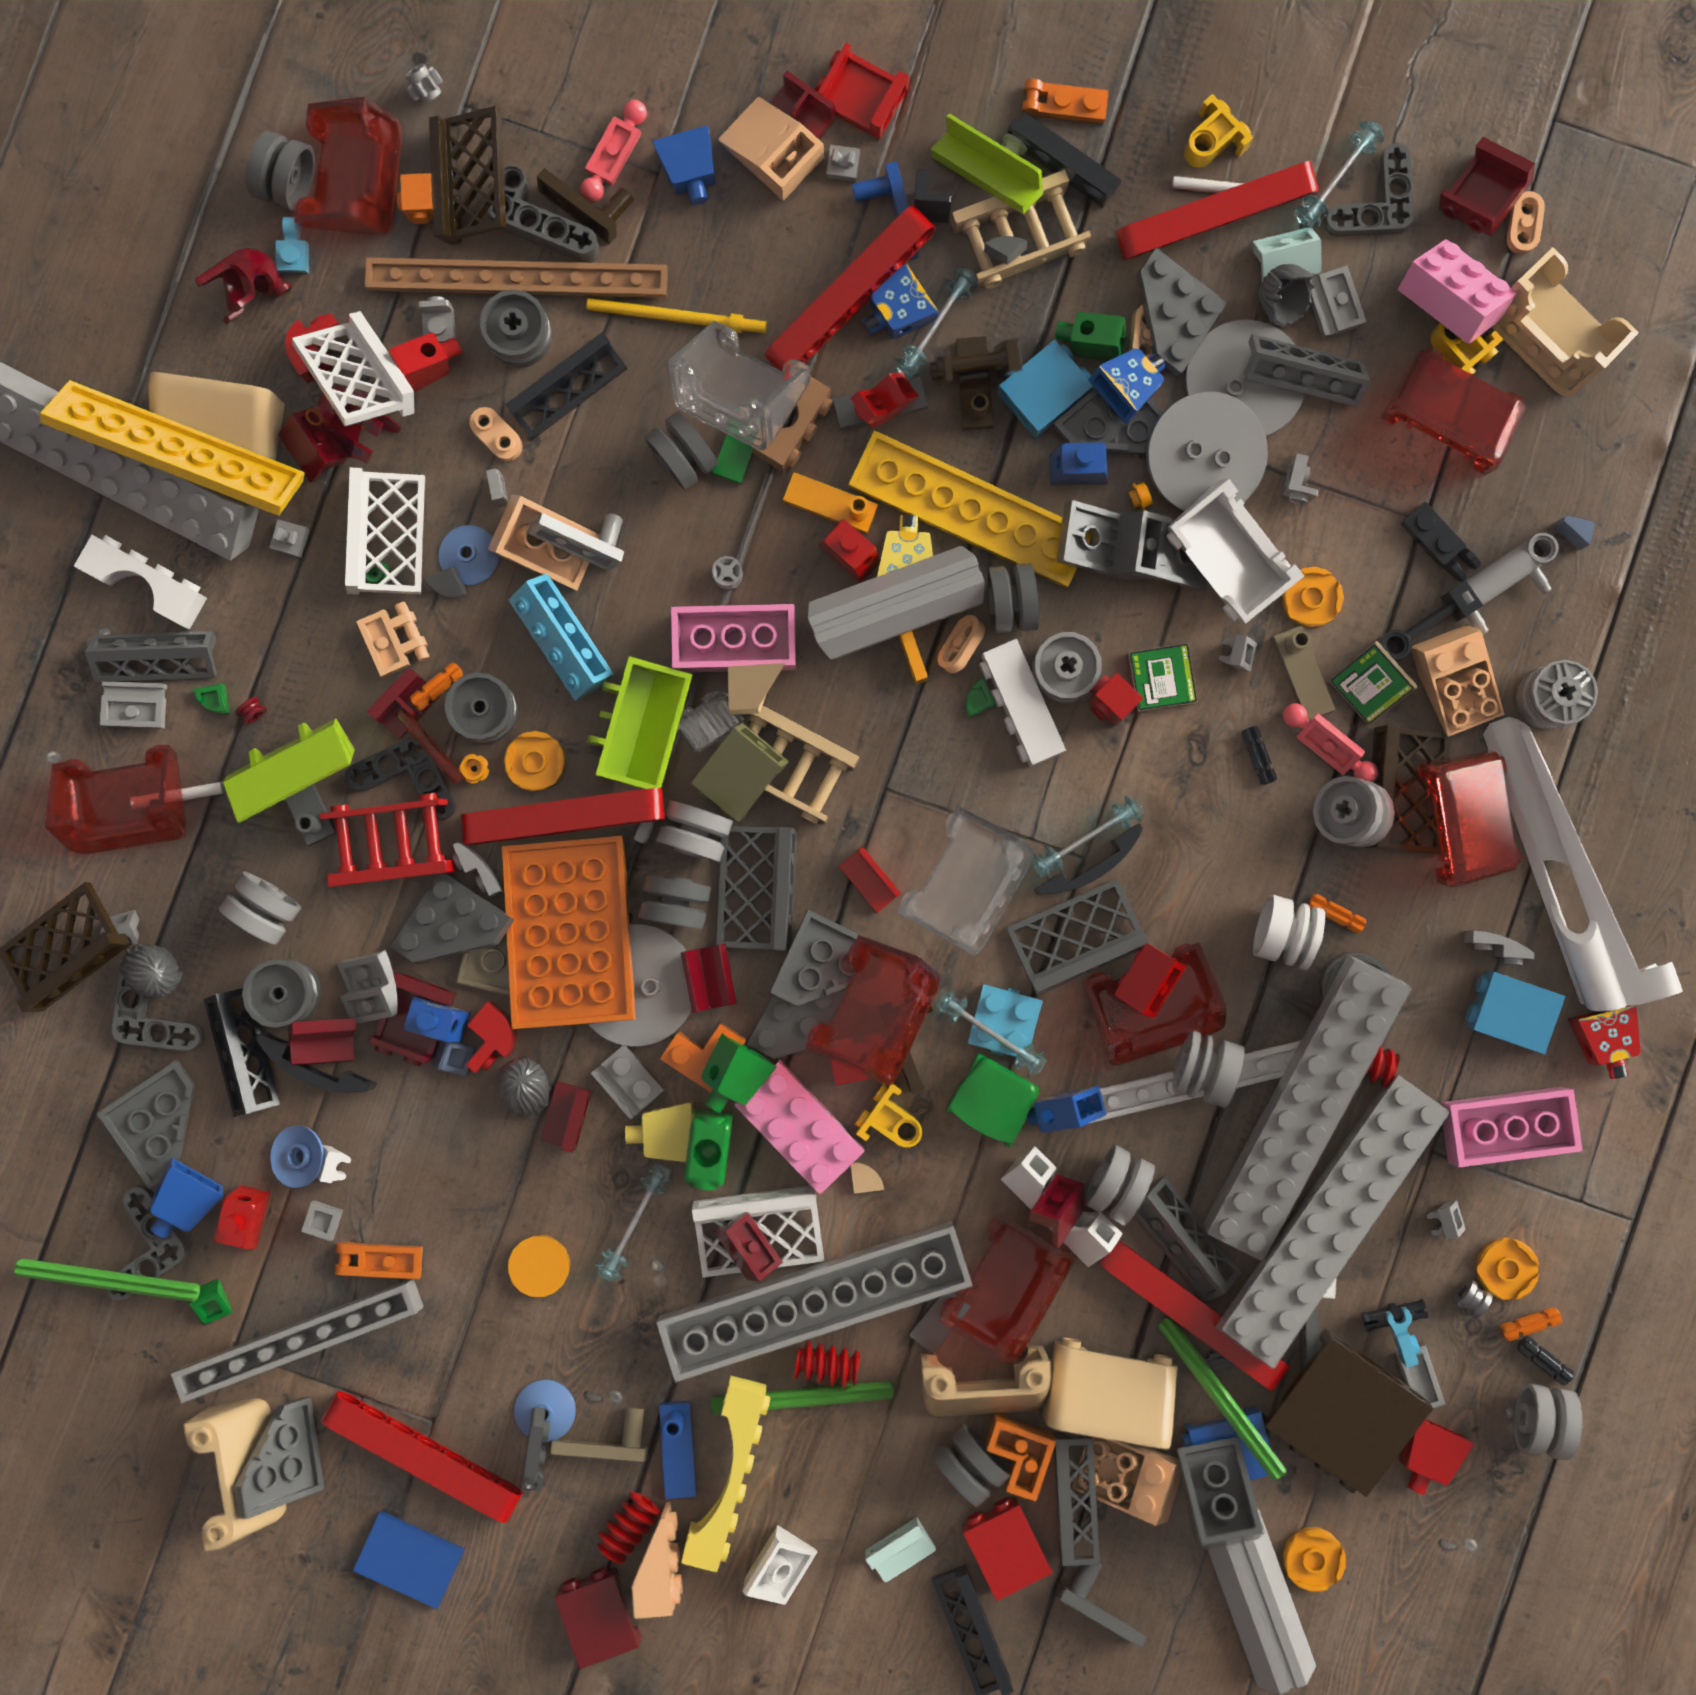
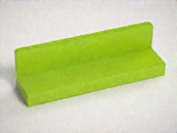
[930,113,1043,214]

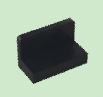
[914,169,952,224]

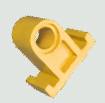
[1184,94,1253,168]
[1431,323,1503,387]
[855,1082,922,1148]

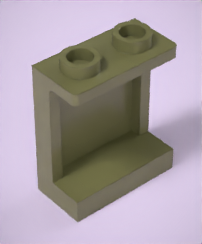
[691,722,789,822]

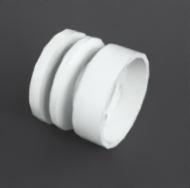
[1253,895,1325,970]

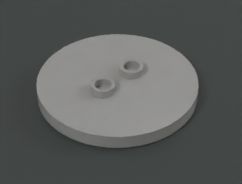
[1185,320,1305,437]
[1146,392,1268,511]
[588,924,692,1046]

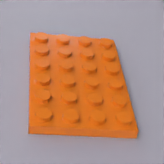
[502,836,636,1030]

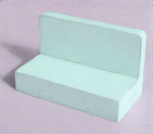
[1253,227,1322,282]
[865,1517,936,1582]

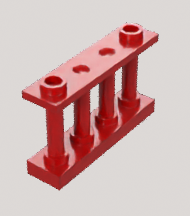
[320,793,456,887]

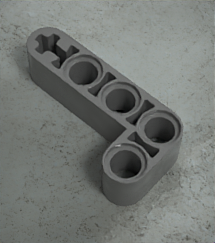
[487,165,600,263]

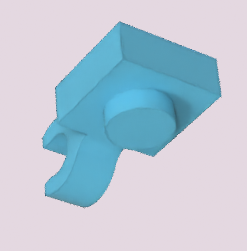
[276,217,309,274]
[1385,1307,1421,1367]

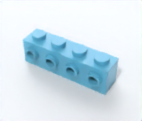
[509,574,614,701]

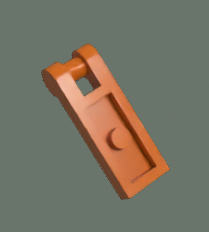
[1022,79,1109,124]
[335,1242,423,1279]

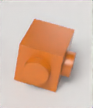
[397,173,433,224]

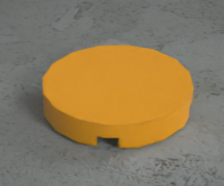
[1281,567,1344,628]
[504,731,566,792]
[508,1235,570,1297]
[1475,1237,1539,1300]
[1283,1527,1346,1592]

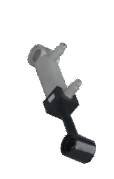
[1377,533,1558,662]

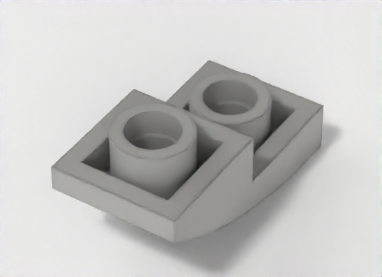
[452,843,504,896]
[1464,931,1534,965]

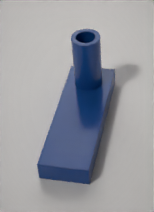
[852,161,919,261]
[659,1401,697,1499]

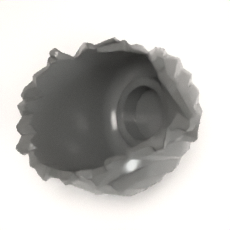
[1259,264,1315,328]
[119,944,183,998]
[497,1057,552,1118]

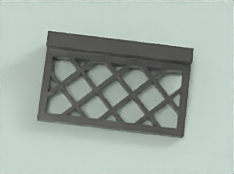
[716,826,797,950]
[1006,879,1149,997]

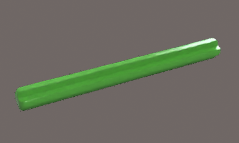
[14,1259,200,1302]
[1158,1317,1286,1481]
[711,1381,894,1415]

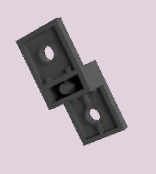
[1056,500,1207,591]

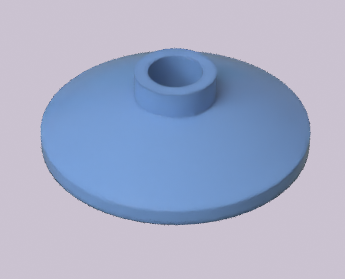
[439,525,499,585]
[270,1126,324,1188]
[514,1379,576,1442]

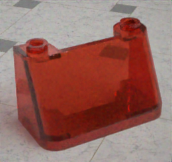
[294,97,402,235]
[1380,348,1526,476]
[45,745,186,854]
[1418,750,1521,887]
[805,935,940,1086]
[1083,942,1227,1066]
[939,1213,1076,1363]

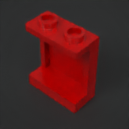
[815,43,909,140]
[962,1497,1052,1601]

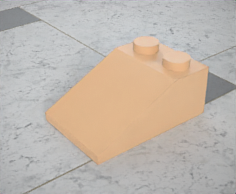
[487,495,599,591]

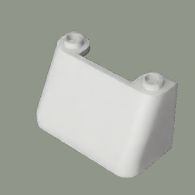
[1166,479,1304,624]

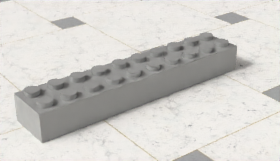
[0,362,259,561]
[1203,954,1412,1262]
[1215,1075,1450,1369]
[656,1221,973,1382]

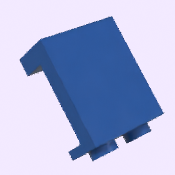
[1181,1405,1270,1480]

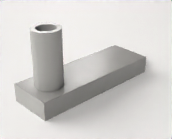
[528,513,624,571]

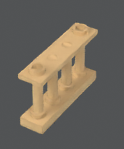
[951,170,1091,289]
[749,705,859,825]

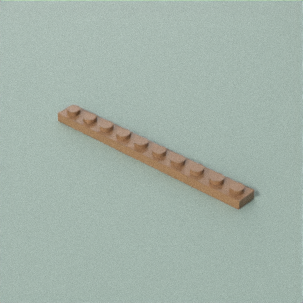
[365,257,668,298]

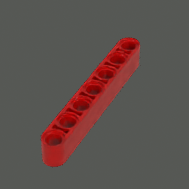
[1115,161,1319,260]
[765,205,936,378]
[461,788,665,845]
[1099,1240,1291,1392]
[321,1391,523,1523]

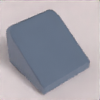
[1554,515,1595,550]
[432,1040,476,1076]

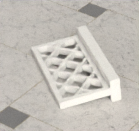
[292,311,414,426]
[345,467,425,594]
[692,1185,824,1278]

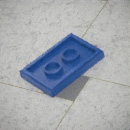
[353,1511,465,1609]

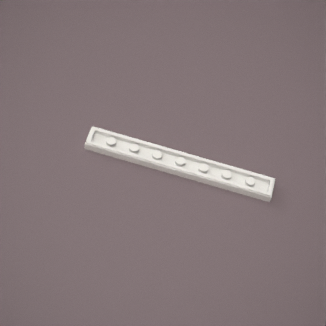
[1088,1040,1302,1124]

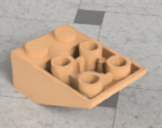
[717,96,824,201]
[1411,625,1505,737]
[1072,1436,1181,1526]
[632,1502,683,1619]

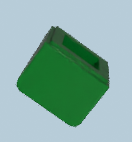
[189,1279,232,1325]

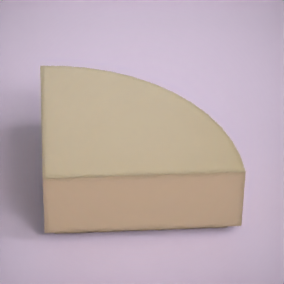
[850,1162,884,1194]

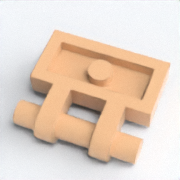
[356,602,430,678]

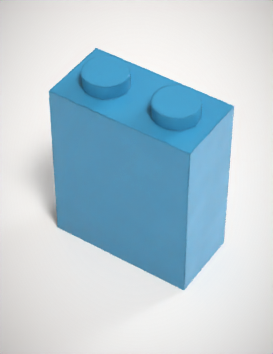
[997,340,1093,439]
[1465,970,1565,1054]

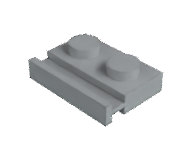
[1311,266,1367,339]
[100,681,167,729]
[591,1045,665,1120]

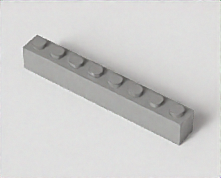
[171,1279,424,1404]

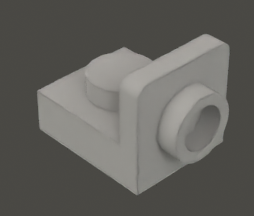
[418,296,455,343]
[1281,453,1319,504]

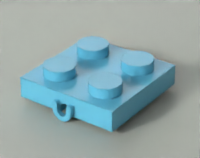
[968,984,1043,1059]

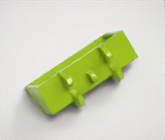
[587,656,692,789]
[223,718,355,823]

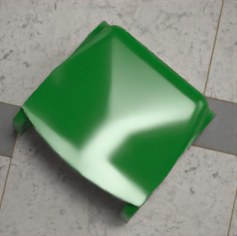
[945,1053,1041,1148]
[684,1108,733,1190]

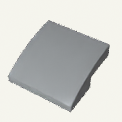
[337,950,397,1024]

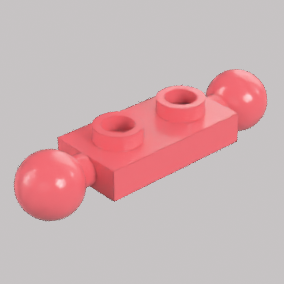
[580,100,647,203]
[1282,703,1379,782]

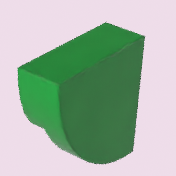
[965,678,996,719]
[192,683,231,715]

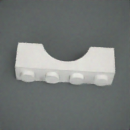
[74,535,207,629]
[1001,1146,1122,1267]

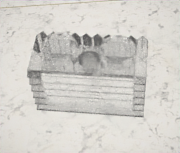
[677,689,746,756]

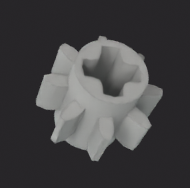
[404,64,443,104]

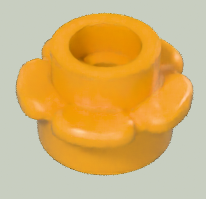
[1128,482,1153,510]
[459,754,489,784]

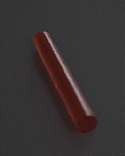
[396,709,465,785]

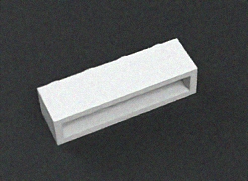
[979,638,1066,767]

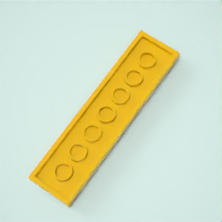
[40,380,305,516]
[849,430,1092,588]

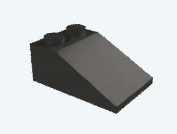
[1177,1437,1264,1551]

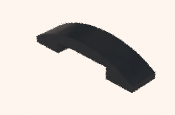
[1033,823,1143,895]
[256,1032,377,1093]

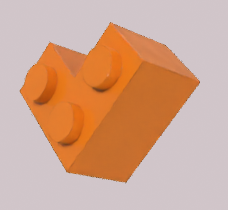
[660,1023,747,1093]
[984,1413,1056,1502]

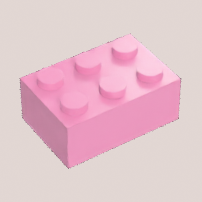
[1397,239,1517,344]

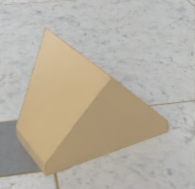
[728,663,785,715]

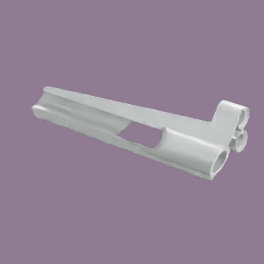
[1483,717,1683,1011]

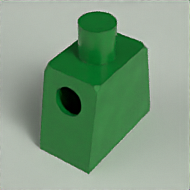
[1055,312,1127,362]
[701,1033,776,1113]

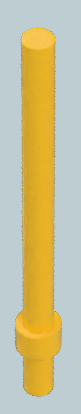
[587,298,767,334]

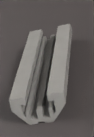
[808,546,985,660]
[1207,1509,1316,1695]

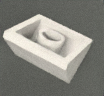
[743,1525,818,1605]

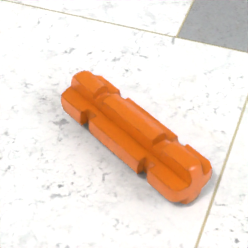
[409,662,463,711]
[1308,894,1366,933]
[1500,1307,1562,1342]

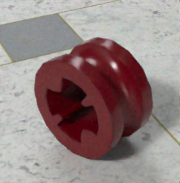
[235,696,267,725]

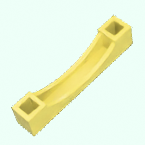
[681,1376,770,1572]

